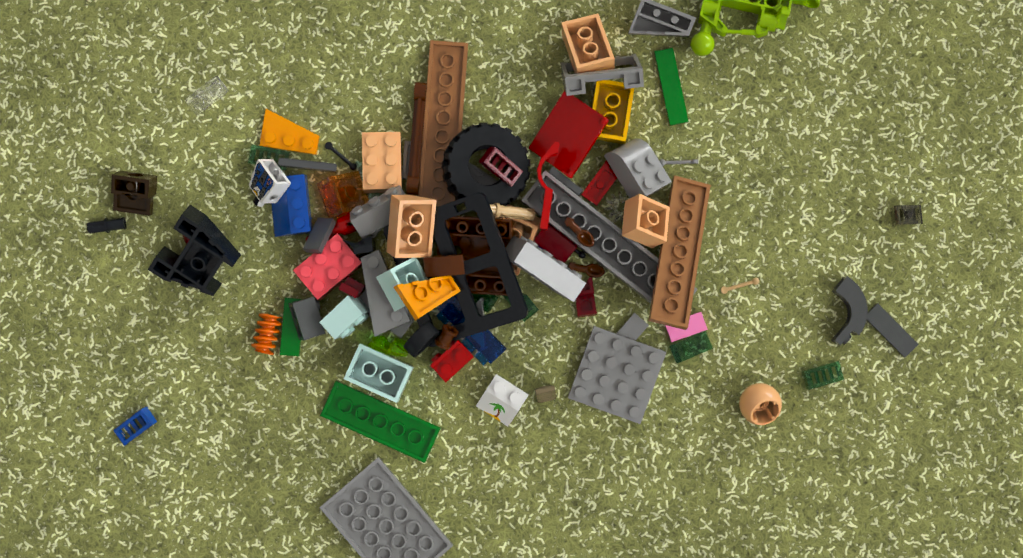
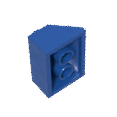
[271,174,313,237]

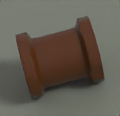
[435,324,458,350]

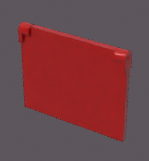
[529,91,609,179]

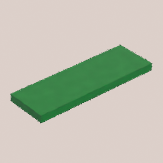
[320,381,441,463]

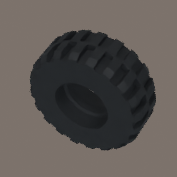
[442,123,531,206]

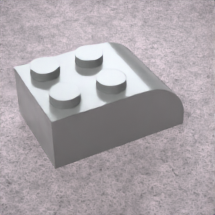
[604,138,672,198]

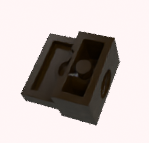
[111,170,157,216]

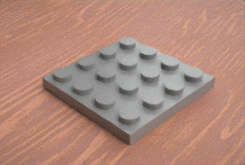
[568,326,666,424]

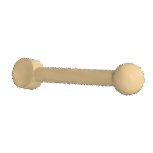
[721,277,759,294]

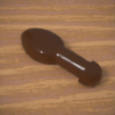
[564,217,594,247]
[568,262,605,278]

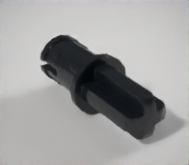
[87,217,127,234]

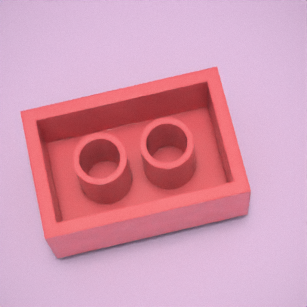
[293,233,362,301]

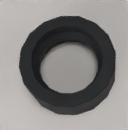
[403,321,439,357]

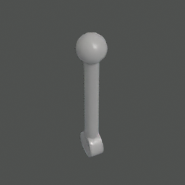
[659,159,698,166]

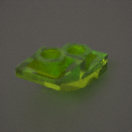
[368,335,408,357]

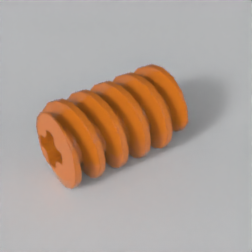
[251,313,282,355]

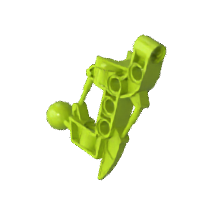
[690,0,821,56]

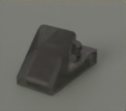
[890,205,923,227]

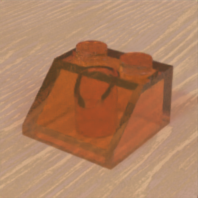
[317,171,369,219]

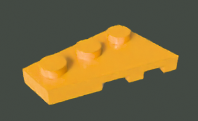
[259,109,320,155]

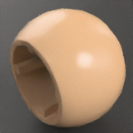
[739,383,782,425]

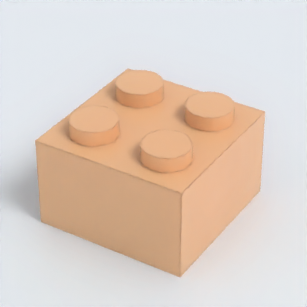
[622,194,670,248]

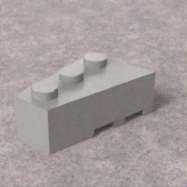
[628,0,696,37]

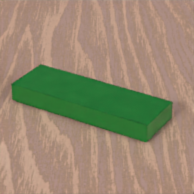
[280,298,301,356]

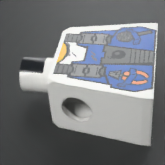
[249,159,291,207]

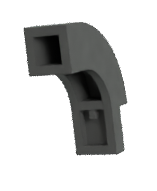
[831,276,868,345]

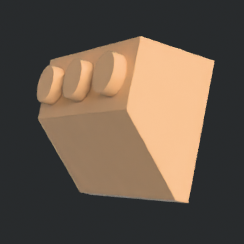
[386,195,436,258]

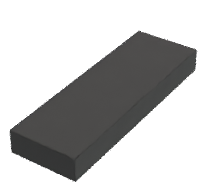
[278,158,337,173]
[867,303,919,358]

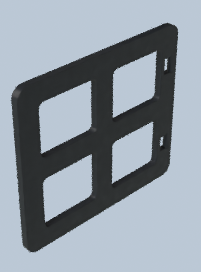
[384,192,528,347]

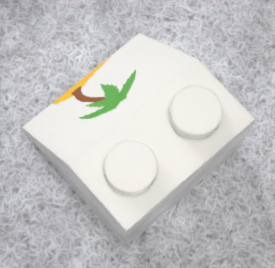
[476,374,529,426]

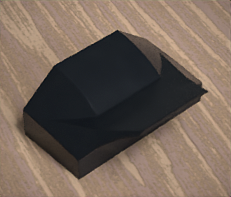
[343,235,376,254]

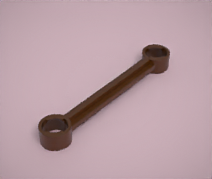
[406,82,427,196]

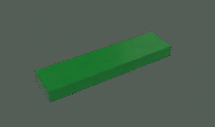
[654,48,689,126]

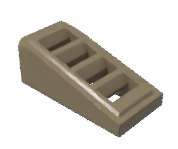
[535,385,556,403]

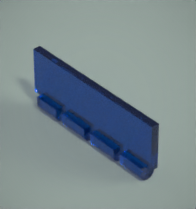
[436,295,507,366]

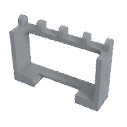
[560,54,644,96]

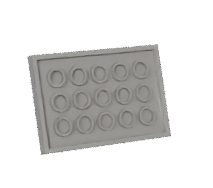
[319,457,453,558]

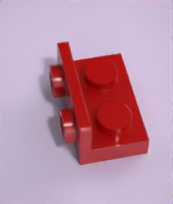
[430,340,474,383]

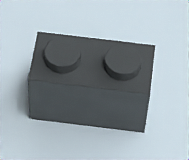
[288,297,325,341]

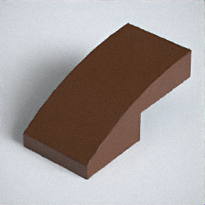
[423,254,465,277]

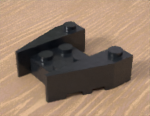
[148,205,241,296]

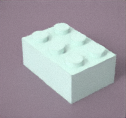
[344,343,414,403]

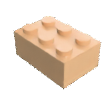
[561,13,615,74]
[362,132,402,193]

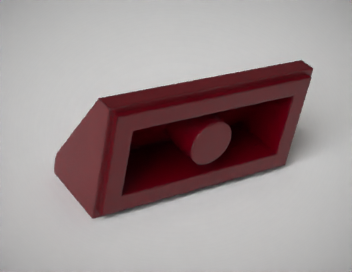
[534,223,578,263]

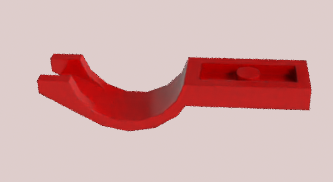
[537,142,560,231]

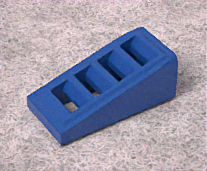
[113,406,157,446]

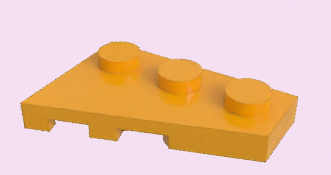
[394,276,461,320]

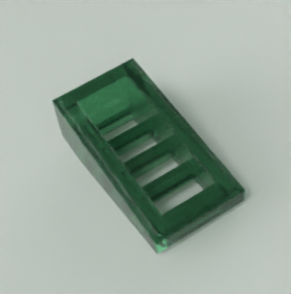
[247,144,290,171]
[802,361,844,390]

